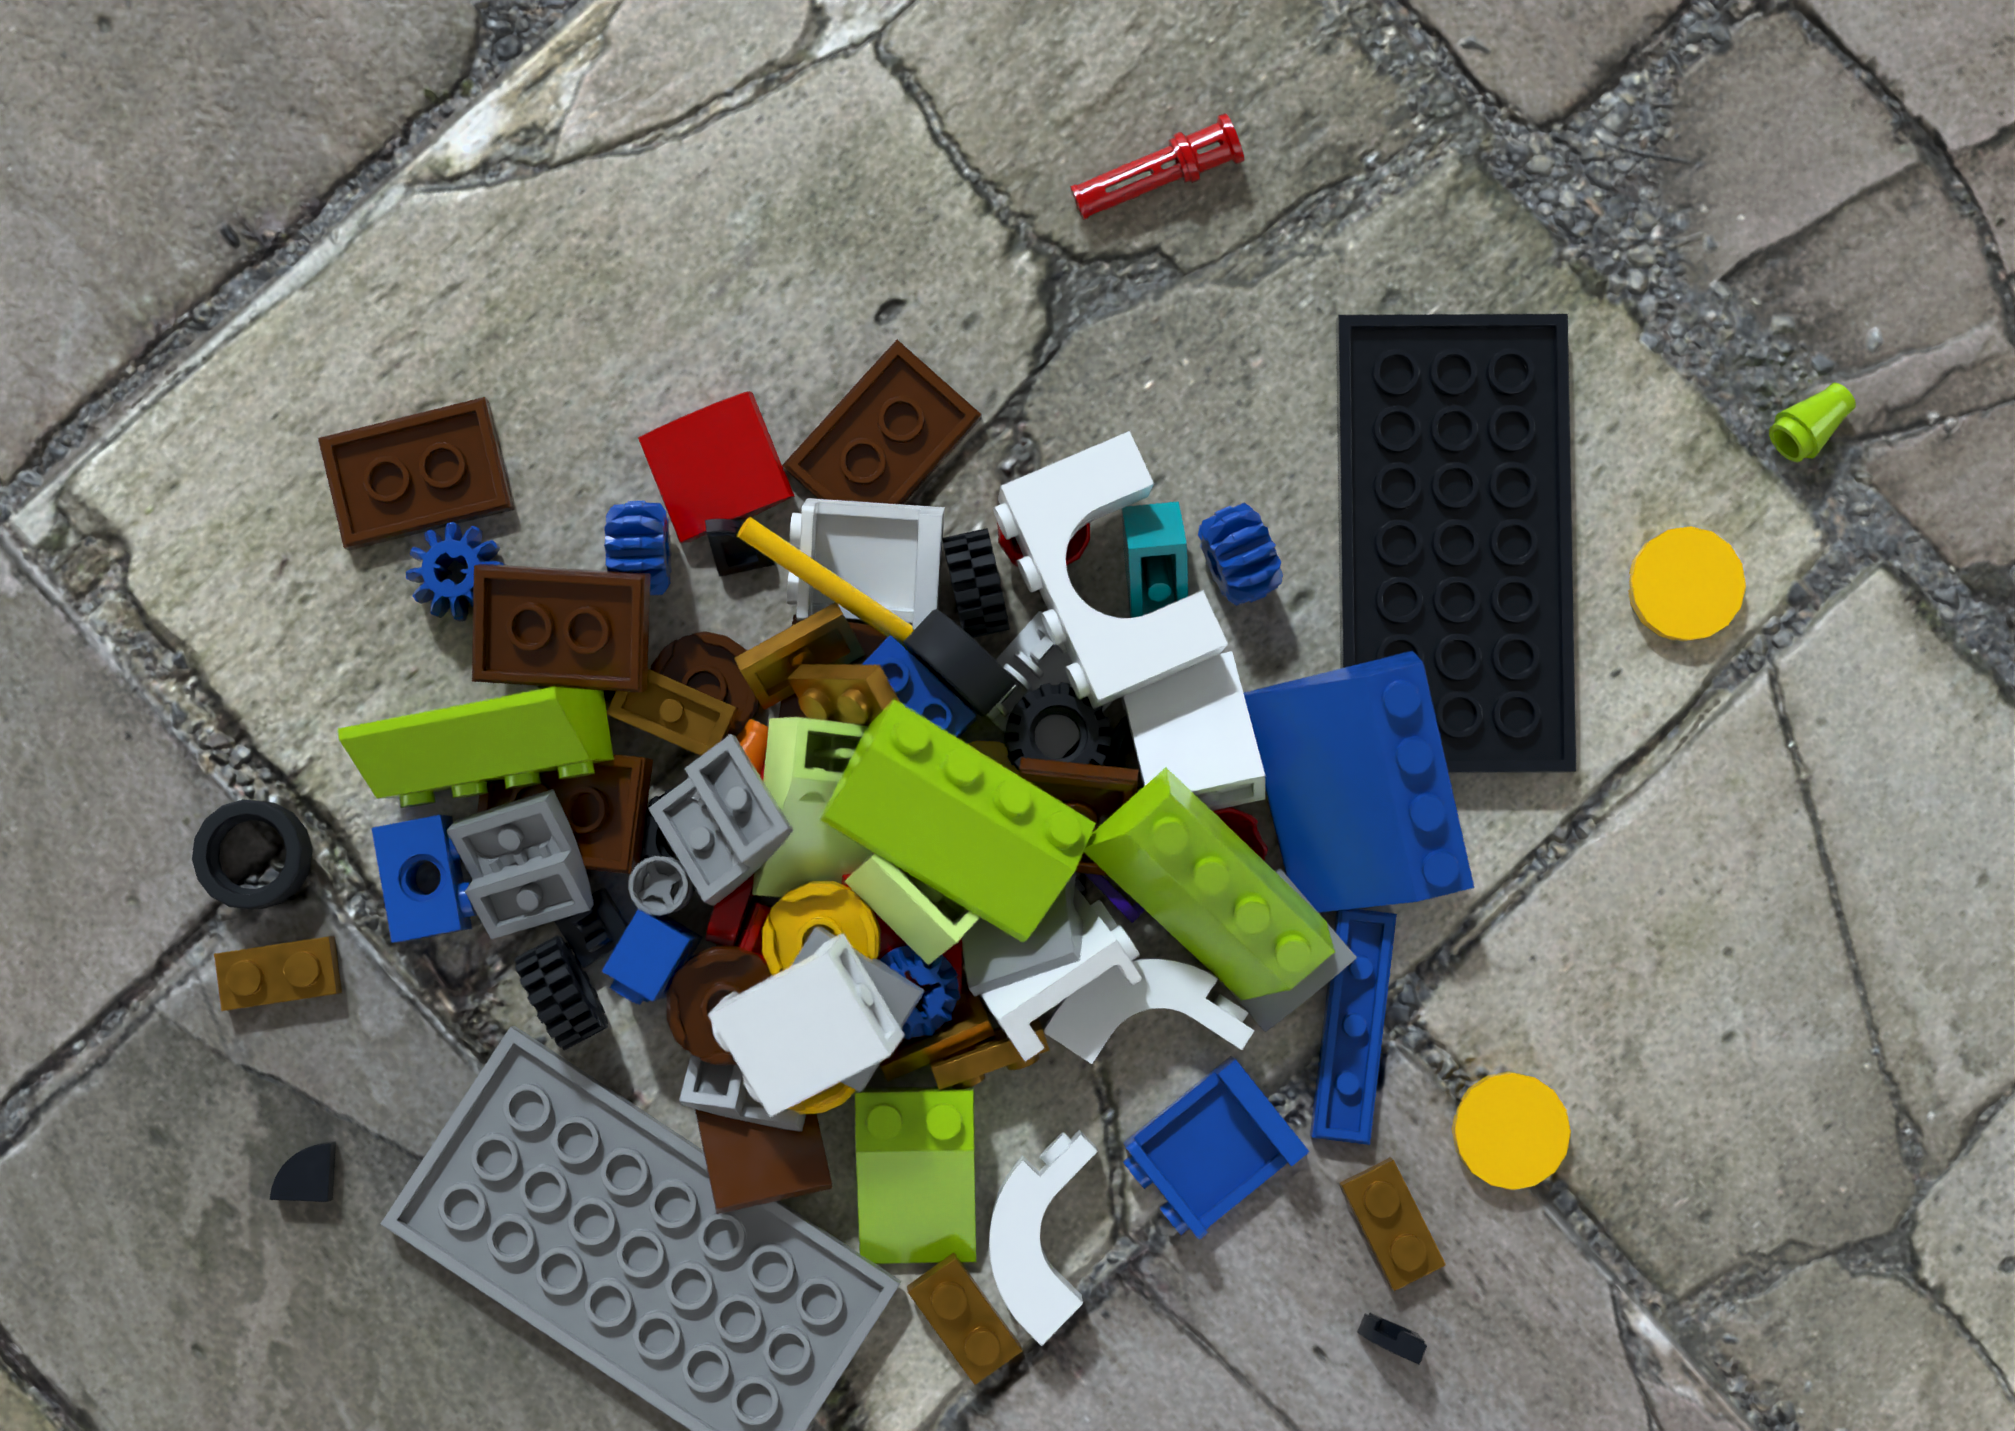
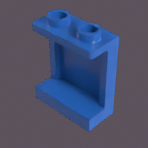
[1123,1056,1310,1240]

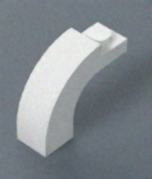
[1042,958,1255,1064]
[989,1130,1098,1346]

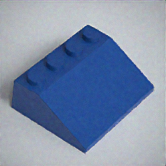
[1243,651,1475,913]

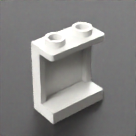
[787,498,945,629]
[1121,651,1265,811]
[962,888,1142,1061]
[708,933,904,1117]

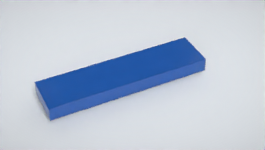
[1310,909,1397,1145]

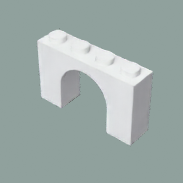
[993,431,1228,709]

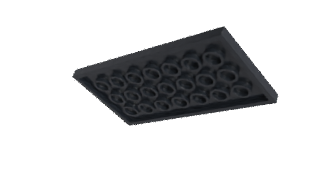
[1336,314,1576,773]

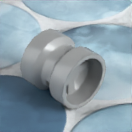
[628,856,695,915]

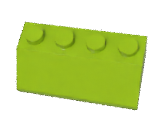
[337,687,614,808]
[820,699,1096,942]
[1084,767,1335,1000]

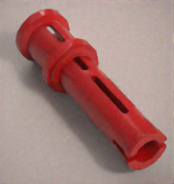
[1070,113,1245,220]

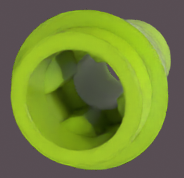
[1769,383,1856,462]

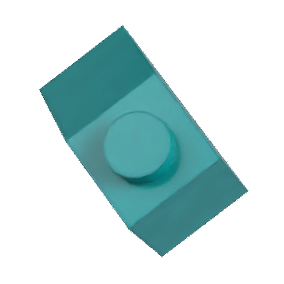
[1122,501,1189,618]

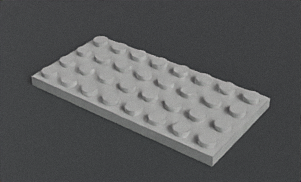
[380,1026,901,1431]

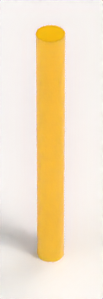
[737,517,915,653]

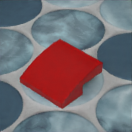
[638,391,795,543]

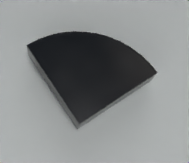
[705,519,775,577]
[270,1142,336,1202]
[1357,1312,1427,1365]

